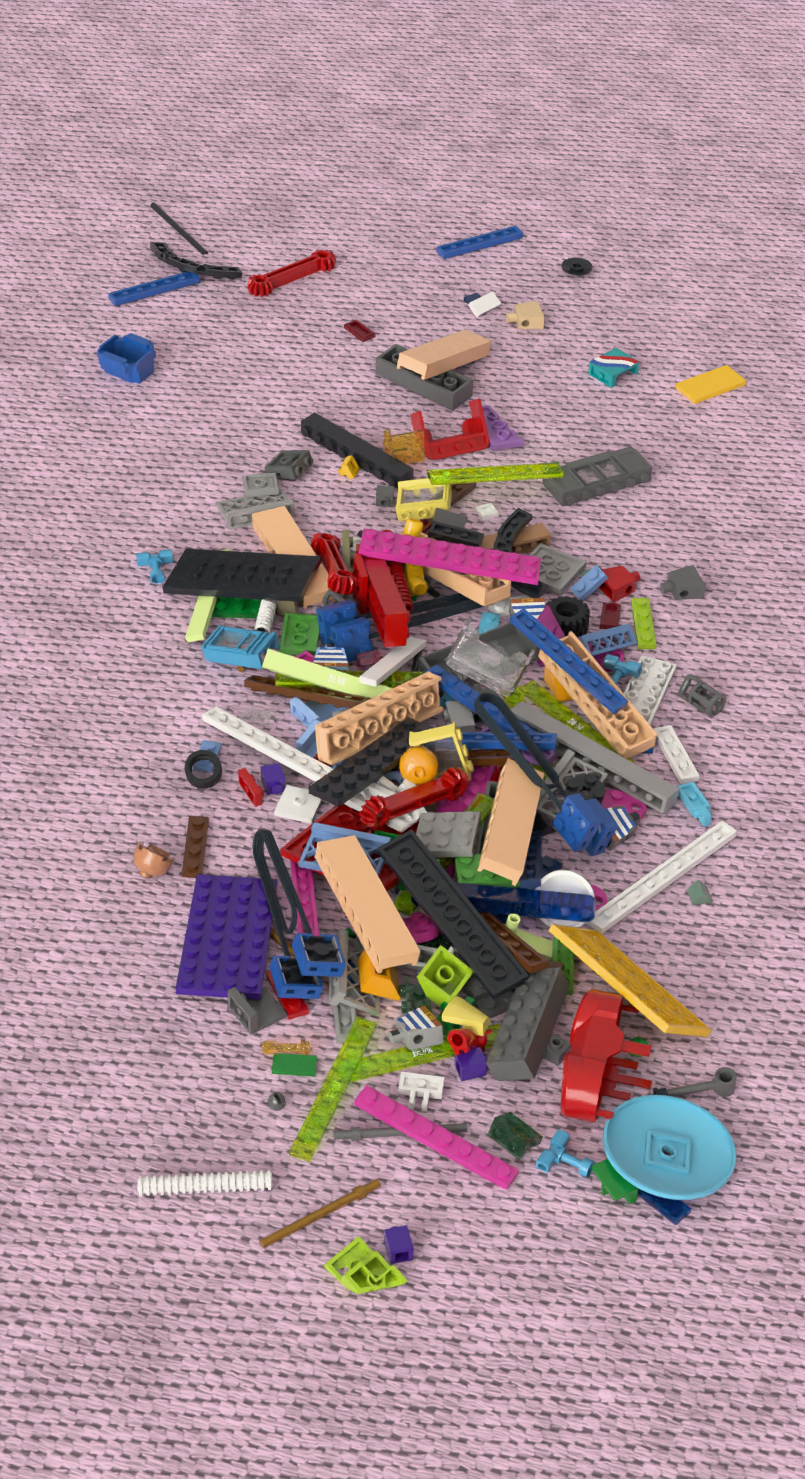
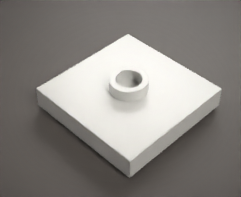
[274,785,323,824]

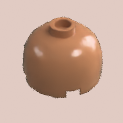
[133,841,175,879]

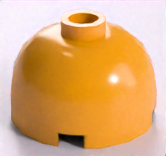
[399,746,438,786]

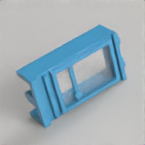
[201,624,280,669]

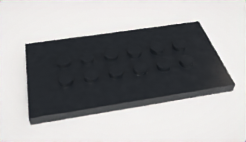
[162,549,321,602]

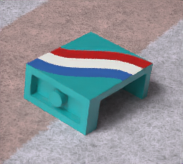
[588,348,639,388]

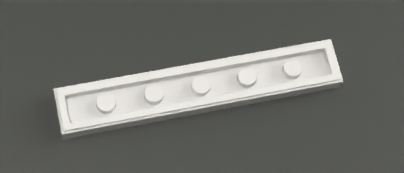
[359,637,426,687]

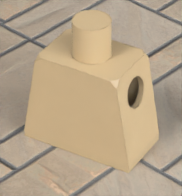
[506,300,544,329]

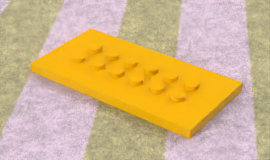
[548,924,712,1037]

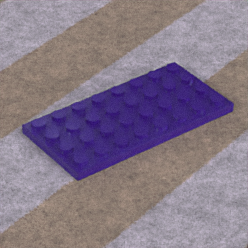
[176,874,278,1000]

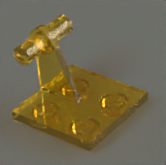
[382,430,425,464]

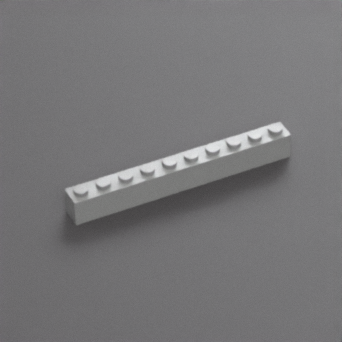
[510,701,680,814]

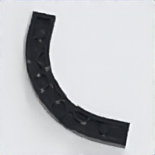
[150,242,242,280]
[494,508,548,598]

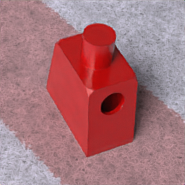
[599,566,641,603]

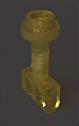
[261,1039,310,1055]

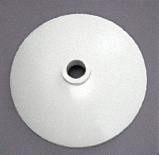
[533,870,595,927]

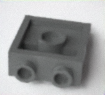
[264,450,313,480]
[464,975,515,1019]

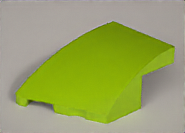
[324,1236,408,1294]

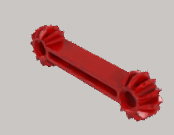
[247,249,336,297]
[310,532,358,595]
[359,767,470,830]

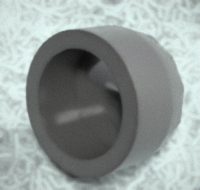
[268,1092,286,1111]

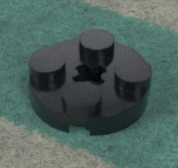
[566,773,605,804]

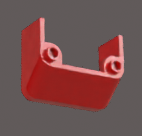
[410,398,489,460]

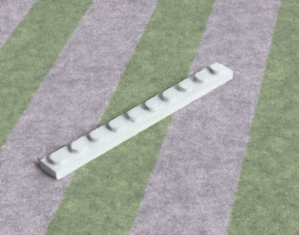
[202,707,333,782]
[586,821,737,934]

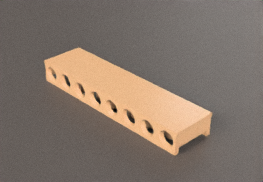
[397,330,492,380]
[252,506,337,609]
[421,532,511,607]
[538,631,657,759]
[315,671,443,765]
[477,758,544,886]
[315,835,420,973]

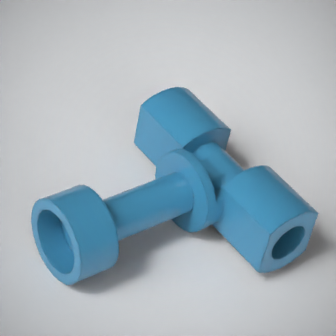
[136,549,173,584]
[603,654,642,685]
[536,1129,595,1178]

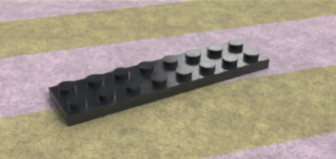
[308,717,433,807]

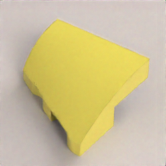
[442,996,491,1036]

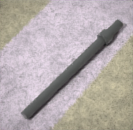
[333,1123,467,1141]

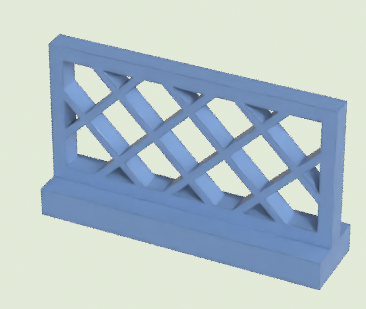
[298,822,391,877]

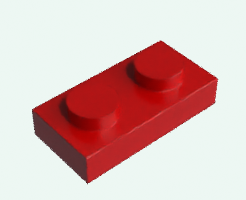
[238,768,264,807]

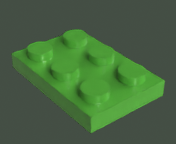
[279,613,320,656]
[454,854,520,889]

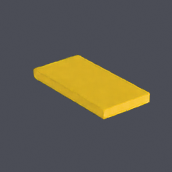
[675,365,747,404]

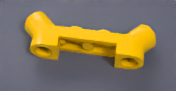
[400,518,428,597]

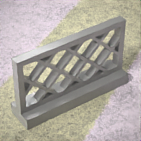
[216,489,295,530]
[535,749,608,821]
[328,928,380,1015]

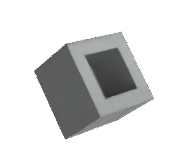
[376,485,394,507]
[543,1033,571,1066]

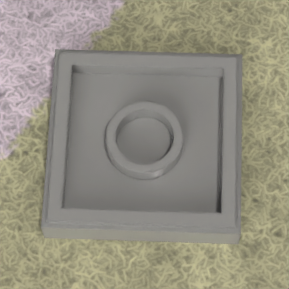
[242,473,279,497]

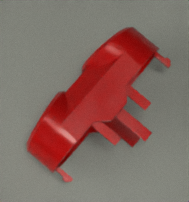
[560,989,652,1123]

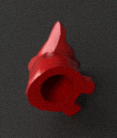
[447,1029,492,1055]

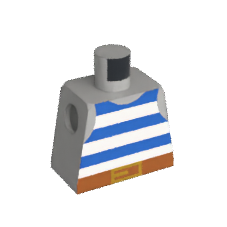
[388,1006,443,1050]

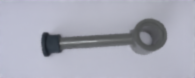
[653,1067,737,1097]

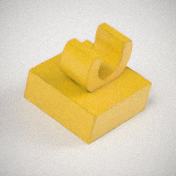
[337,455,360,479]

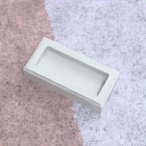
[468,291,501,317]

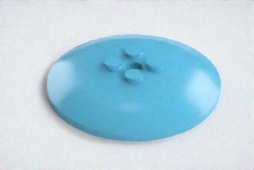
[603,1095,736,1200]

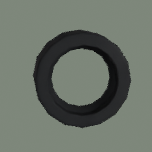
[184,750,222,789]

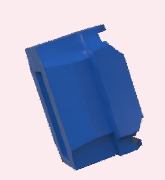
[97,333,156,384]

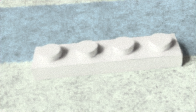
[653,725,699,785]

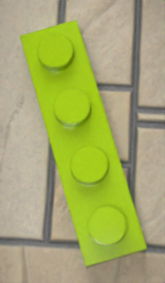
[631,598,657,649]

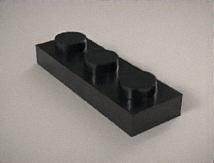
[428,521,484,547]

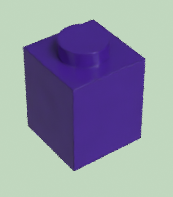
[260,763,286,795]
[454,1047,488,1081]
[384,1225,414,1264]

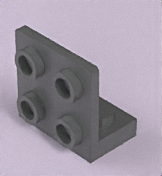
[228,987,286,1035]

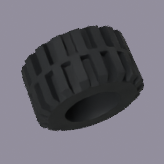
[544,596,590,638]

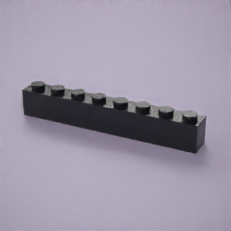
[301,412,414,489]

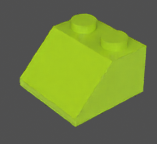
[417,945,473,1008]

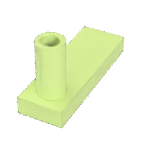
[504,914,553,961]

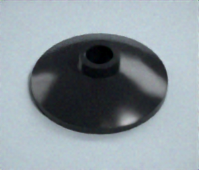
[562,257,592,276]

